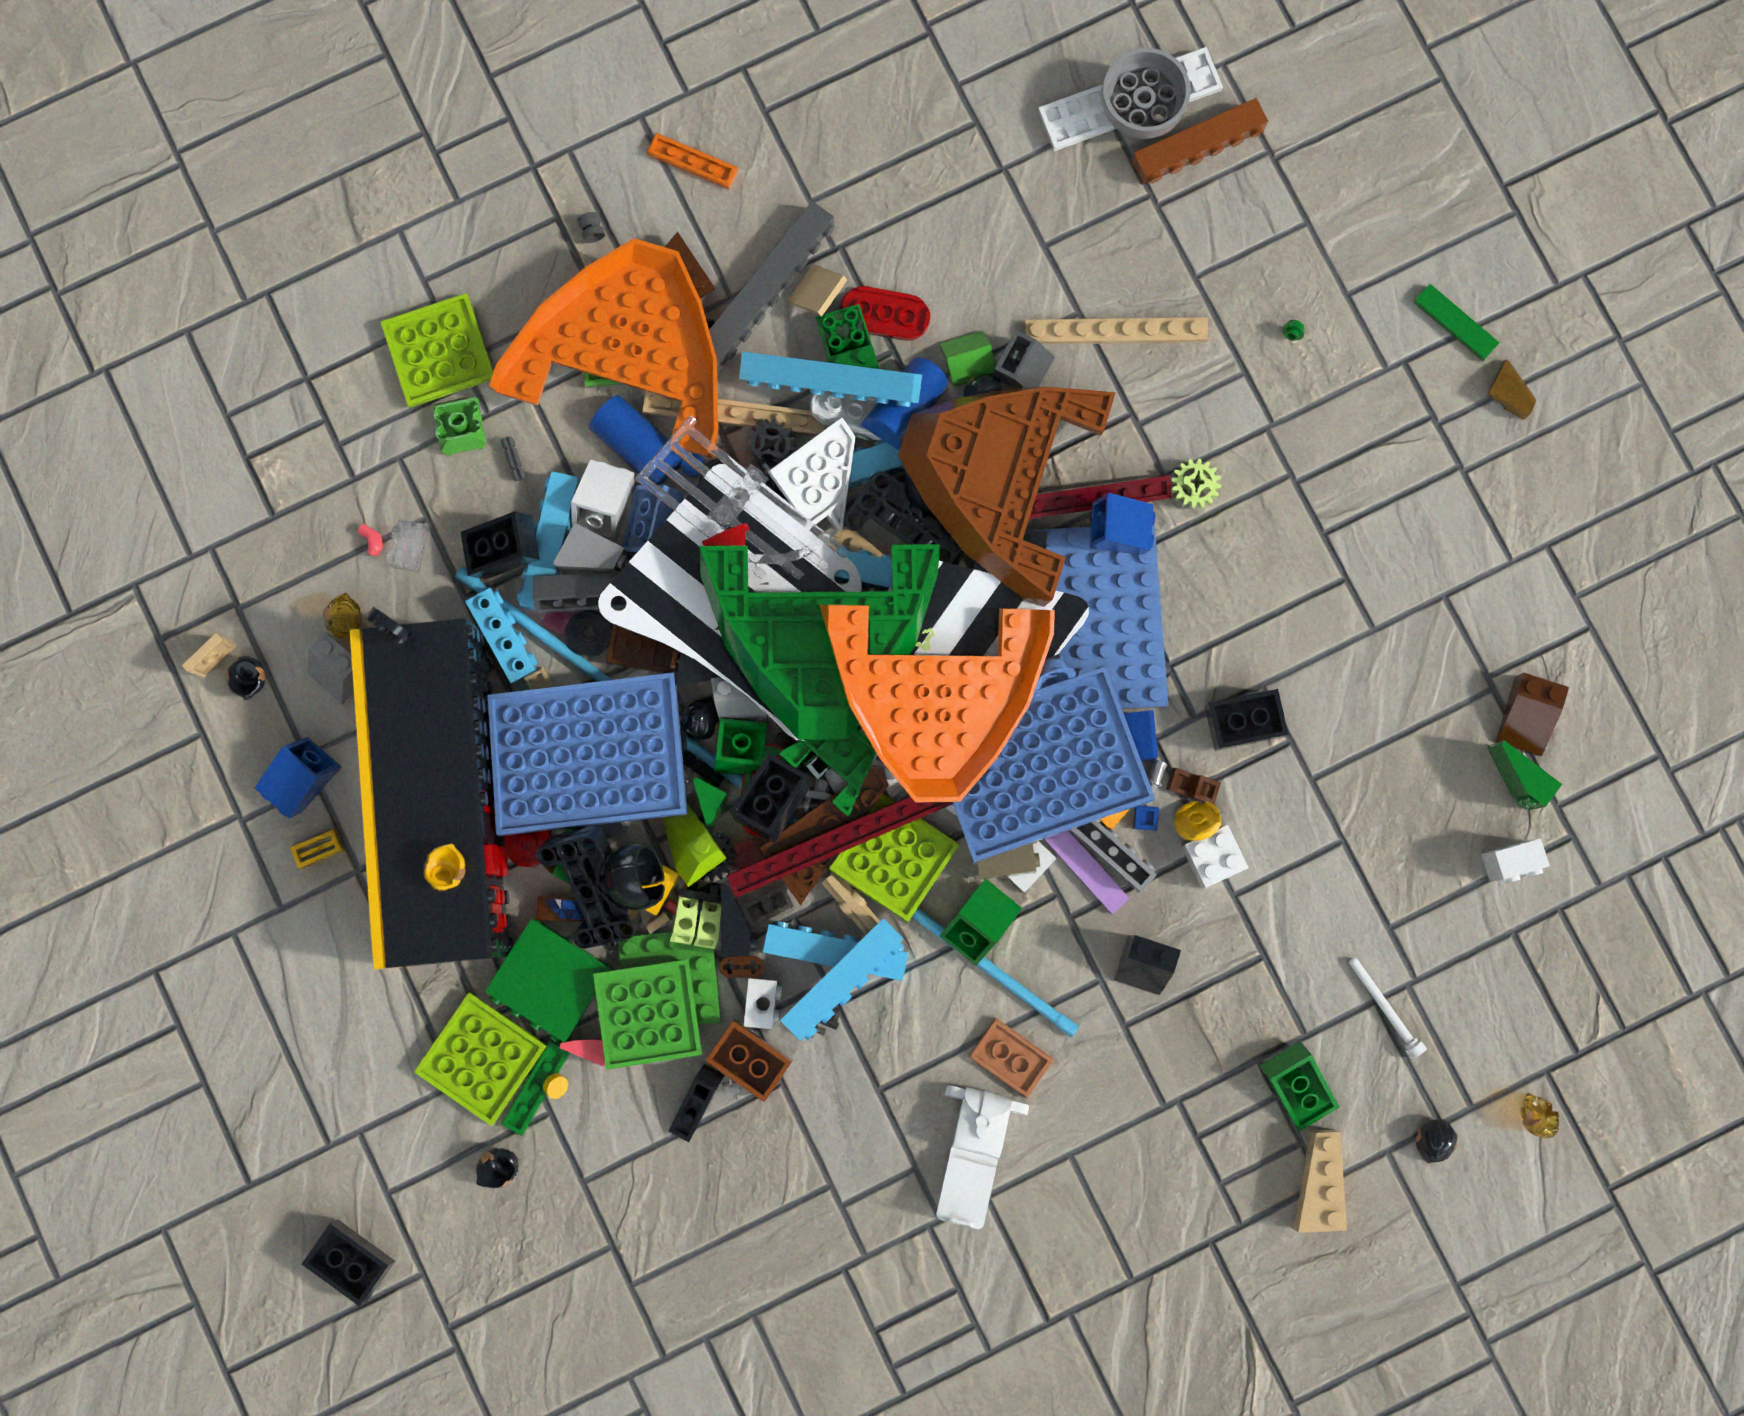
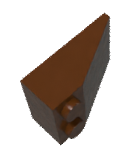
[1496,673,1569,756]

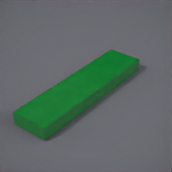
[1413,284,1500,361]
[501,1040,570,1136]

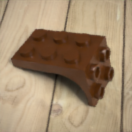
[606,623,681,675]

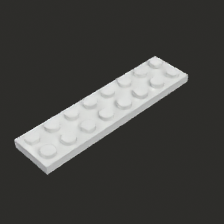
[1038,47,1223,151]

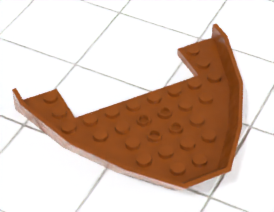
[898,387,1116,607]

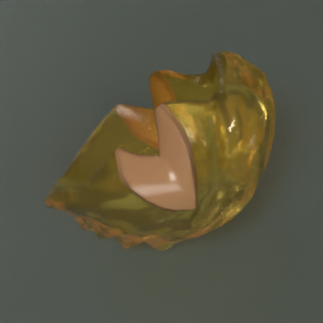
[323,593,362,639]
[1520,1093,1560,1138]

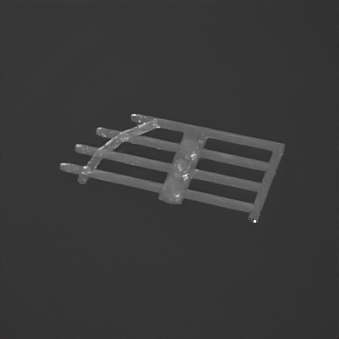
[635,415,849,580]

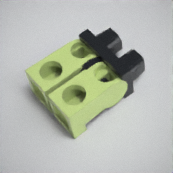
[670,882,721,949]

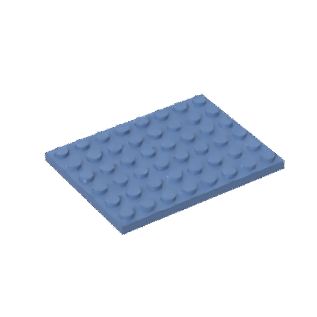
[1031,525,1168,709]
[953,666,1155,863]
[488,673,687,836]

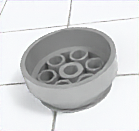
[1101,48,1191,139]

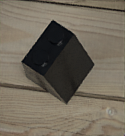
[1114,935,1181,995]

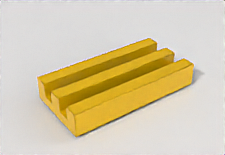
[290,829,344,869]

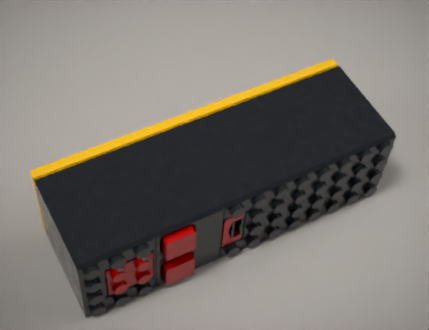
[350,619,513,969]

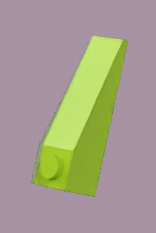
[662,801,727,887]

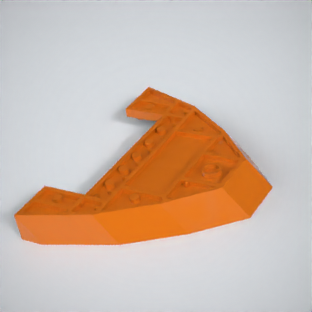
[489,238,718,459]
[819,605,1055,802]

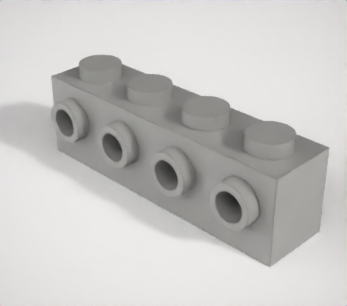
[1068,819,1157,893]

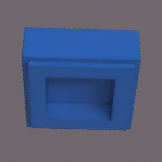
[1133,806,1159,831]

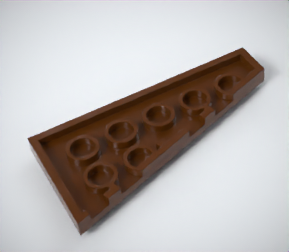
[759,765,889,905]

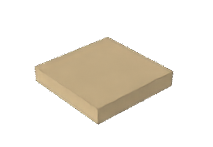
[788,264,847,317]
[182,633,237,678]

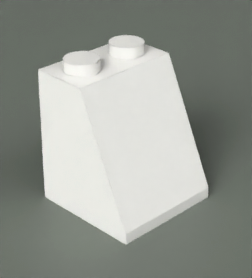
[571,460,634,542]

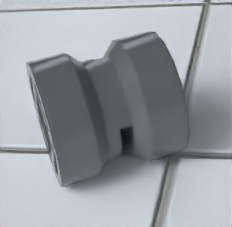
[577,212,605,243]

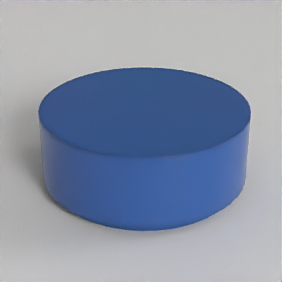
[681,453,705,478]

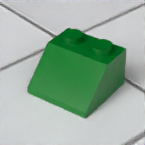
[714,718,767,775]

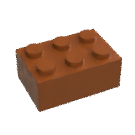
[705,1020,793,1102]

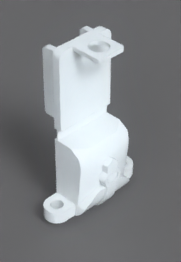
[936,1085,1029,1229]

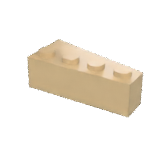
[1292,1129,1347,1233]

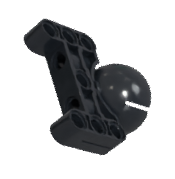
[843,471,961,563]
[536,826,665,949]

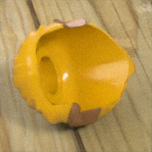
[423,844,466,891]

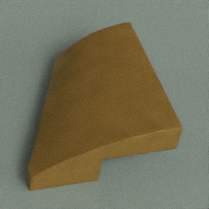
[1487,360,1536,420]

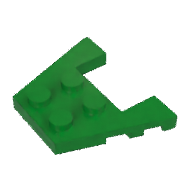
[779,728,876,816]

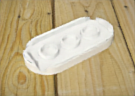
[810,391,882,440]

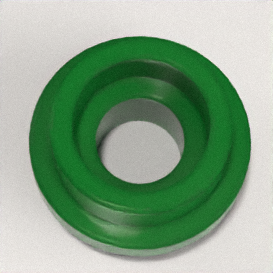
[1282,320,1305,341]

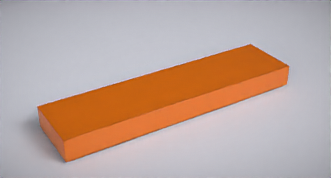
[647,133,738,190]

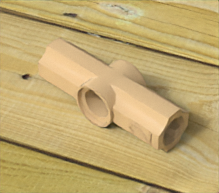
[822,873,880,935]

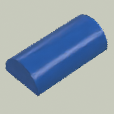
[860,357,948,450]
[589,395,686,485]

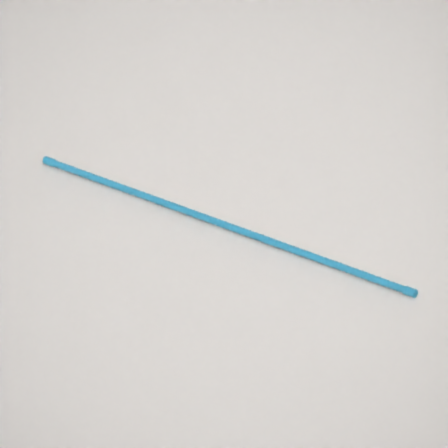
[455,567,1079,1037]

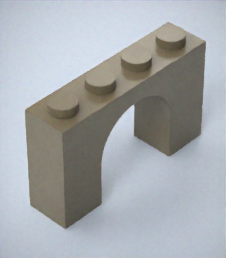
[978,841,1040,880]

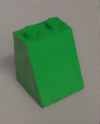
[939,879,1022,966]

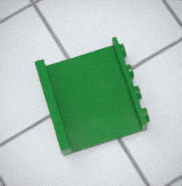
[485,918,614,1043]

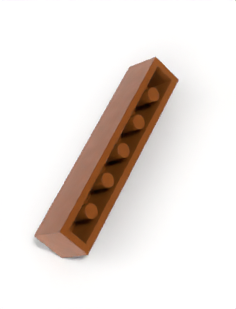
[1131,98,1268,185]

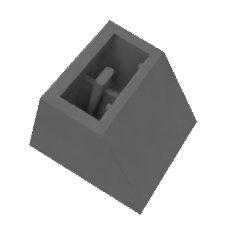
[993,330,1055,388]

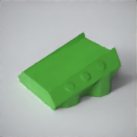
[433,397,486,456]

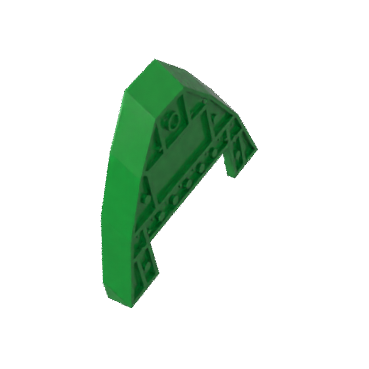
[699,544,940,740]

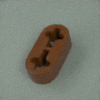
[719,956,765,978]

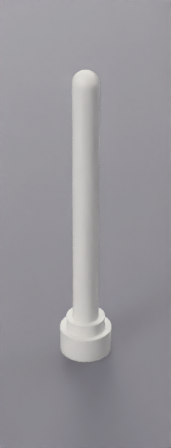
[1349,958,1427,1059]

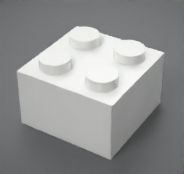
[1181,825,1249,889]
[1481,838,1550,884]

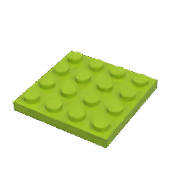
[381,293,494,408]
[829,793,960,923]
[414,992,547,1126]

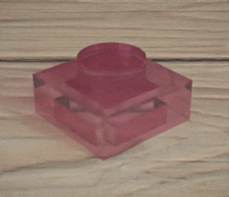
[541,611,574,636]

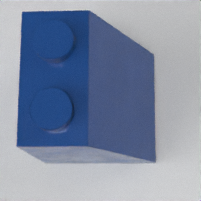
[1090,493,1156,554]
[1123,710,1158,762]
[255,737,342,818]

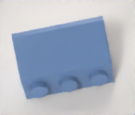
[621,485,685,555]

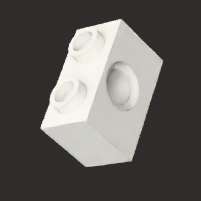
[744,978,782,1029]

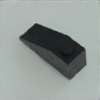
[669,1064,725,1142]

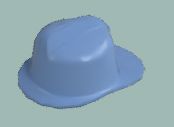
[1035,654,1076,691]

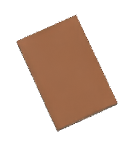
[968,1017,1054,1098]

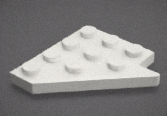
[768,418,855,532]

